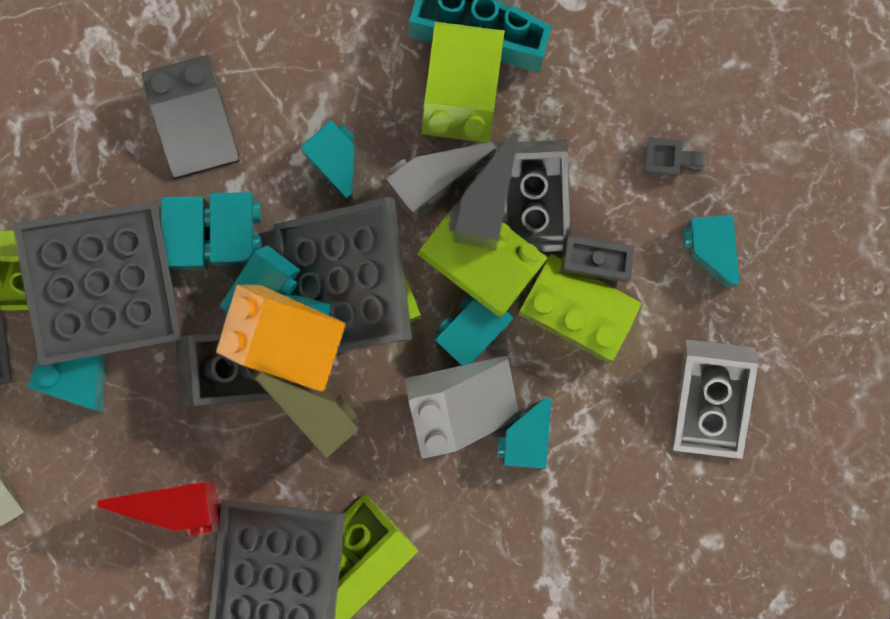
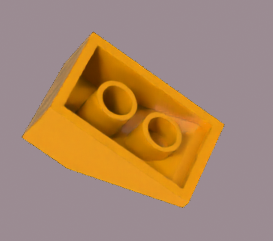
[216,285,346,391]

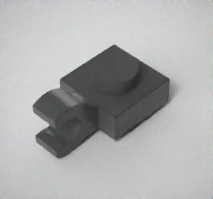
[644,137,706,177]

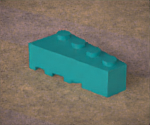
[409,0,552,73]
[28,354,107,411]

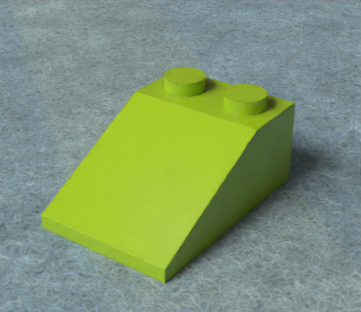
[421,22,505,143]

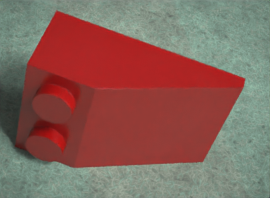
[97,481,220,536]

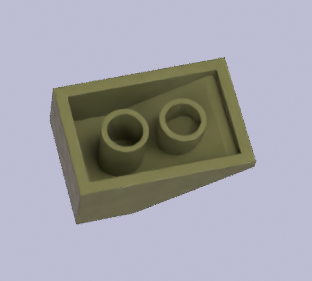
[252,369,359,458]

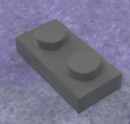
[561,235,634,282]

